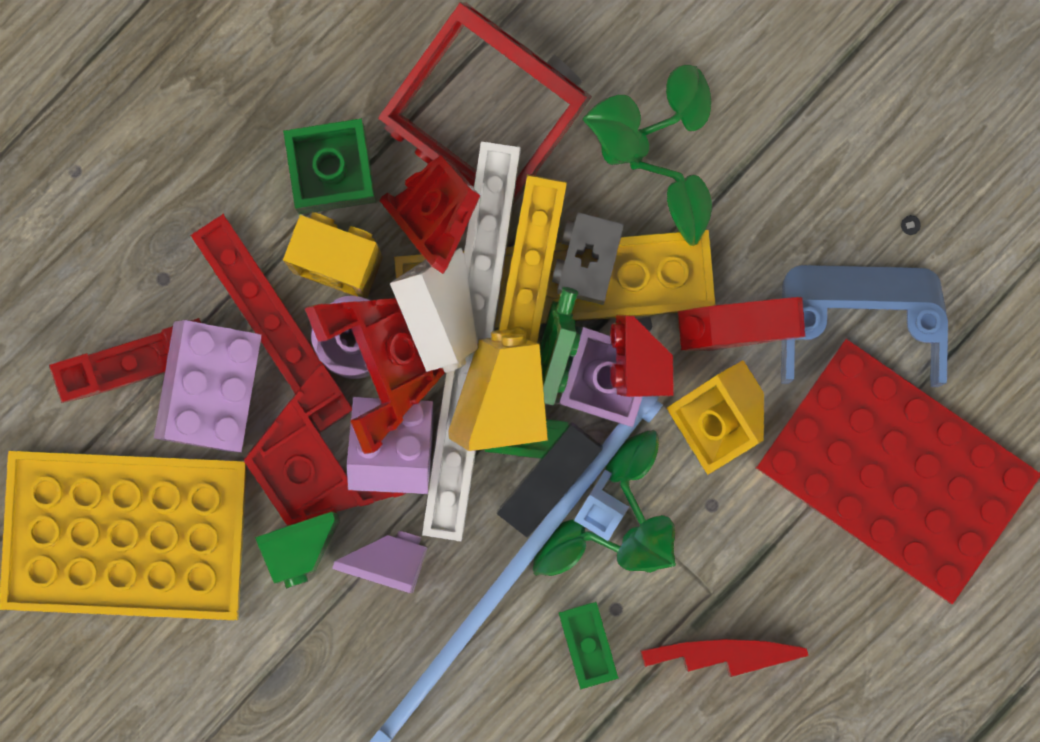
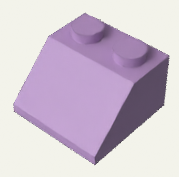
[555,326,643,427]

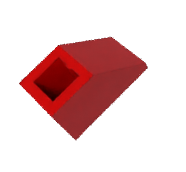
[610,314,674,397]

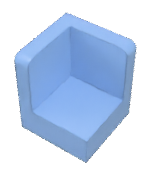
[574,470,629,541]

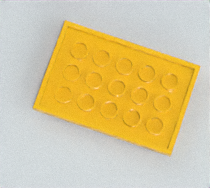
[0,451,247,620]

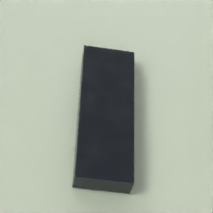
[497,422,603,538]

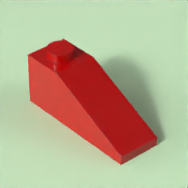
[678,297,806,351]

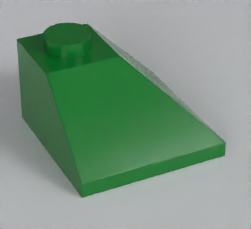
[255,512,340,589]

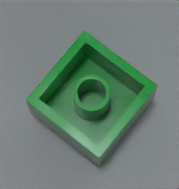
[283,118,376,215]

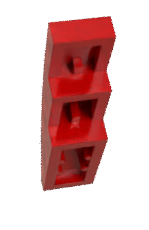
[640,639,809,677]

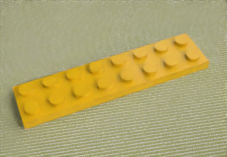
[394,230,716,328]

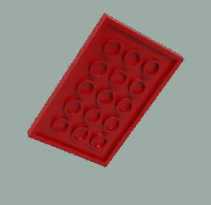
[755,339,1040,605]

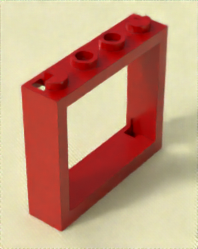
[378,2,592,205]

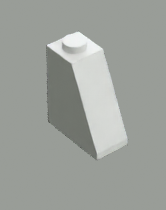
[390,248,478,373]

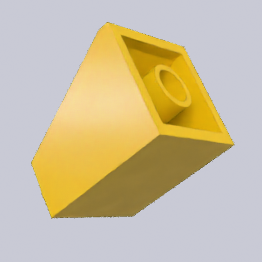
[448,329,548,451]

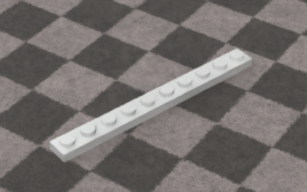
[422,141,521,541]

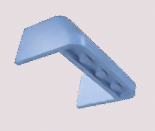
[781,265,948,387]

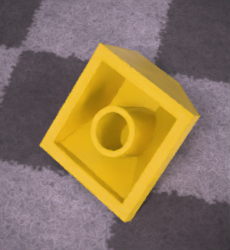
[666,360,764,475]

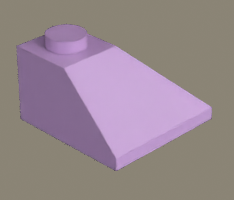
[332,531,427,593]

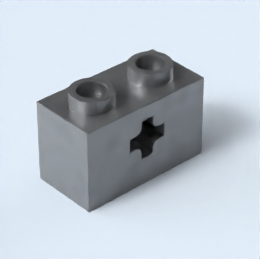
[552,212,624,305]

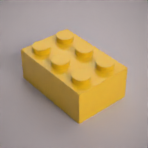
[283,212,383,299]

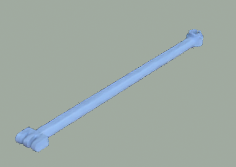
[370,396,663,742]

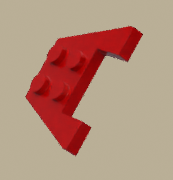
[305,298,445,454]
[244,363,406,526]

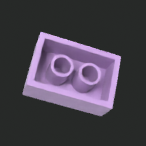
[154,320,261,452]

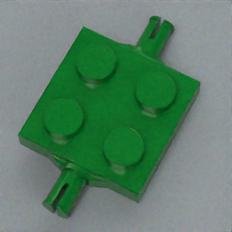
[539,287,580,405]

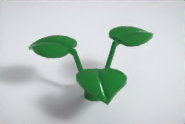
[582,65,712,246]
[533,429,676,576]

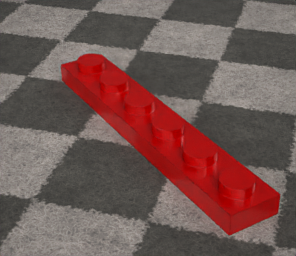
[190,214,352,432]

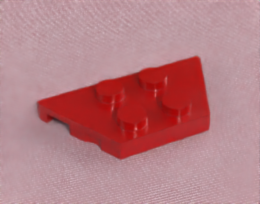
[379,155,480,274]

